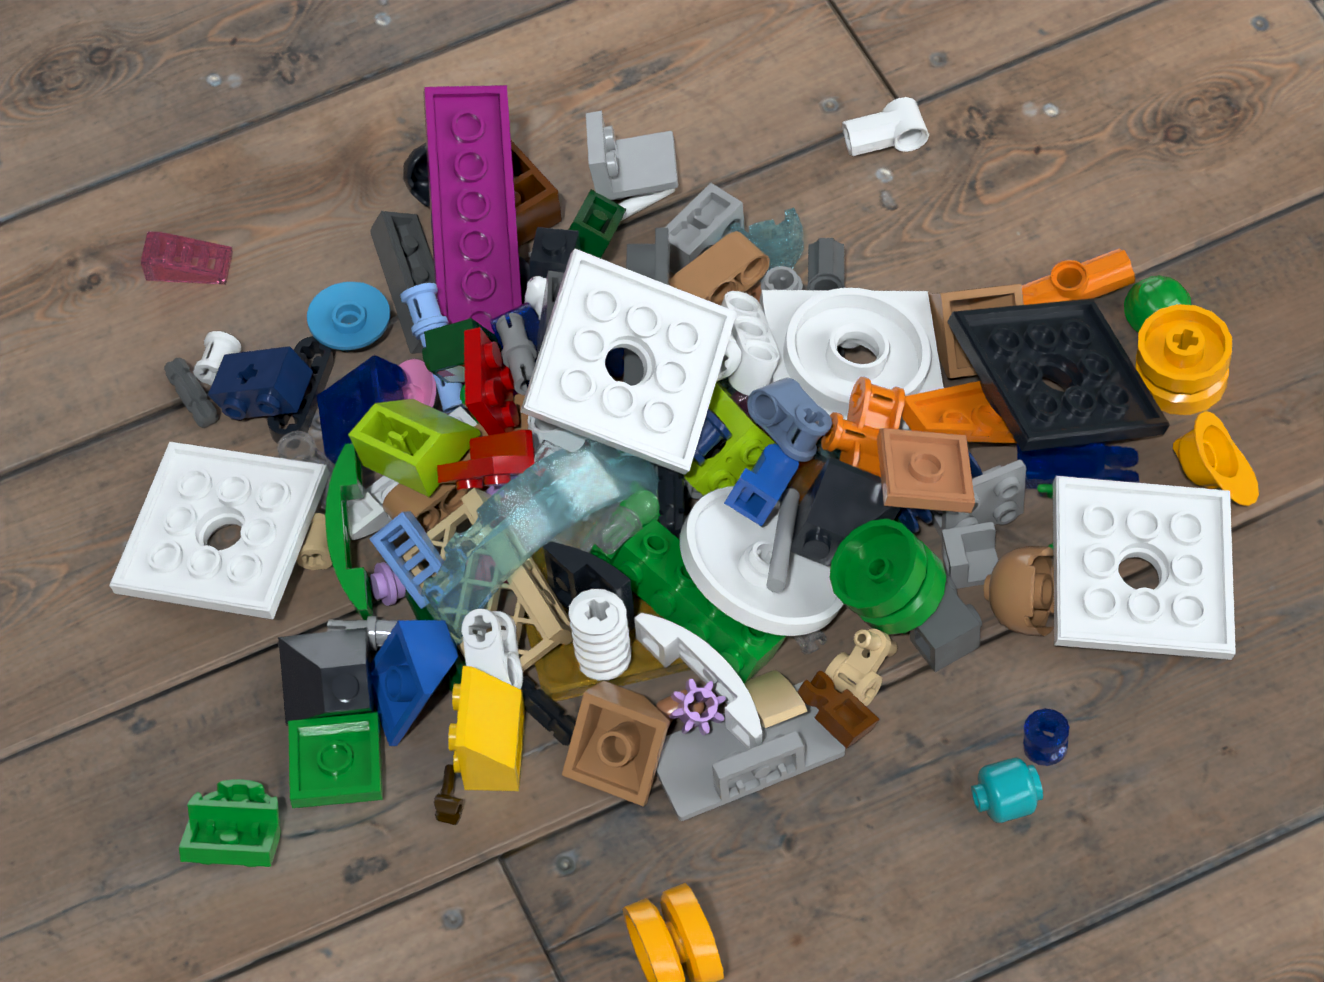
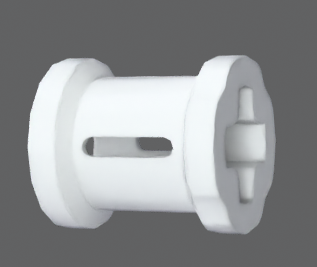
[193,331,241,386]

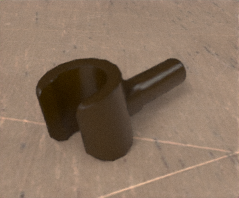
[434,764,463,825]

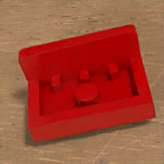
[437,429,535,490]

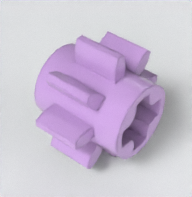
[669,679,726,736]

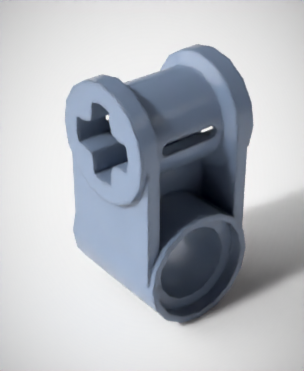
[747,377,832,462]

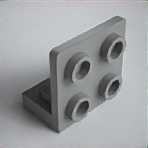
[586,110,678,200]
[930,460,1026,539]

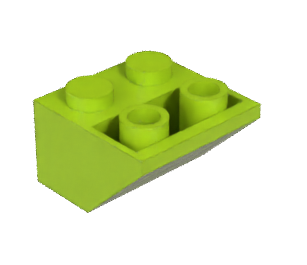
[348,399,481,497]

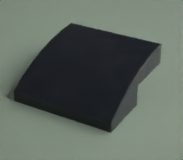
[543,542,635,632]

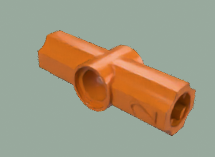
[1022,248,1135,305]

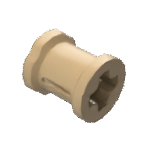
[296,513,332,570]

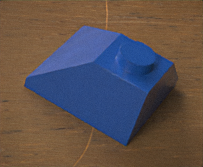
[371,620,458,746]

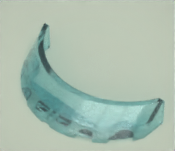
[421,438,659,646]

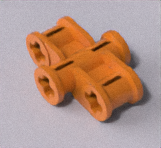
[821,377,905,477]

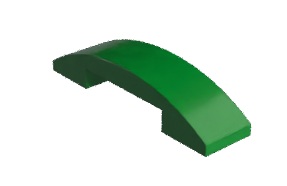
[325,443,373,620]

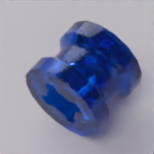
[1023,708,1070,766]

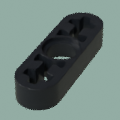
[267,336,334,446]

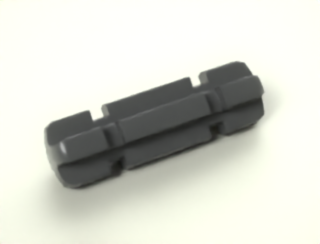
[164,358,218,428]

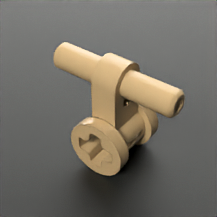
[825,629,897,707]

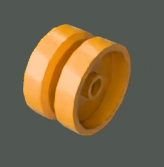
[1135,304,1232,415]
[623,883,724,982]

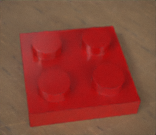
[464,327,519,435]

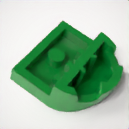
[179,779,281,867]

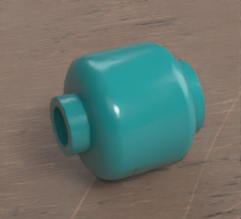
[971,757,1043,823]

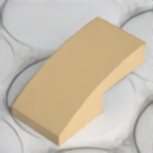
[744,670,808,728]

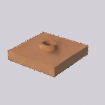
[877,428,975,513]

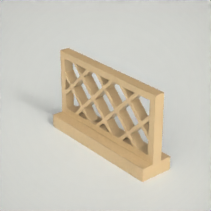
[402,488,573,672]

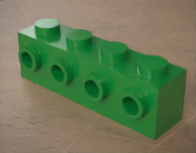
[612,518,786,684]

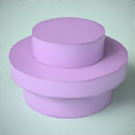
[370,562,405,606]

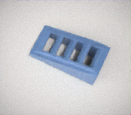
[369,511,457,609]

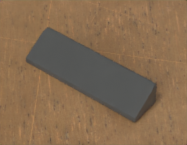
[370,211,436,354]

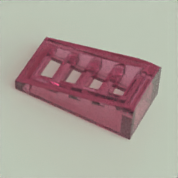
[141,231,233,285]

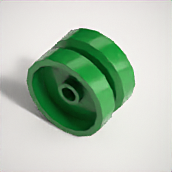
[829,519,946,635]

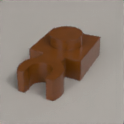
[797,671,880,749]

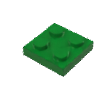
[288,712,383,809]

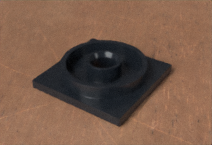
[947,298,1170,451]

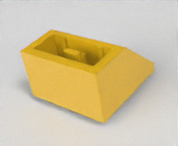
[448,666,525,791]

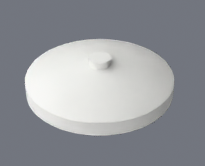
[680,486,843,636]

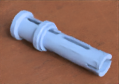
[400,283,466,413]

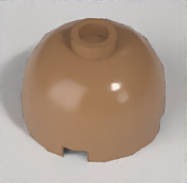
[984,546,1054,636]

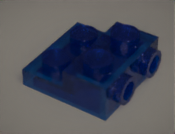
[317,355,407,468]

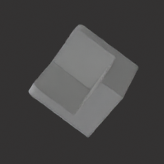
[941,522,998,589]

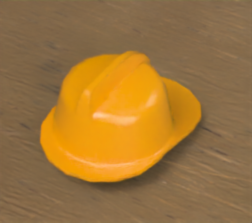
[1173,411,1259,506]

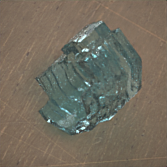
[730,208,804,277]

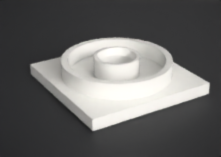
[520,249,737,475]
[760,288,944,437]
[109,442,330,619]
[1053,476,1236,660]

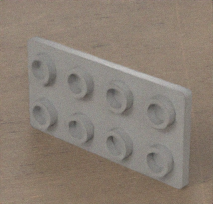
[656,681,845,821]

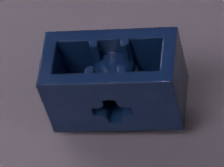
[208,346,313,420]

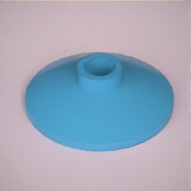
[307,282,390,350]

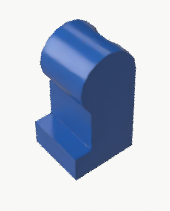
[724,444,799,527]

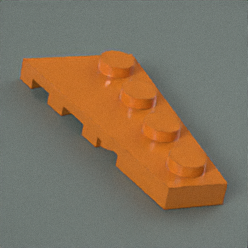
[901,381,1017,443]

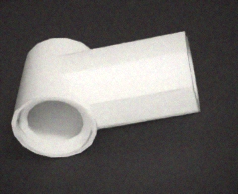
[842,97,929,156]

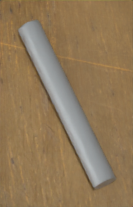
[766,488,800,592]

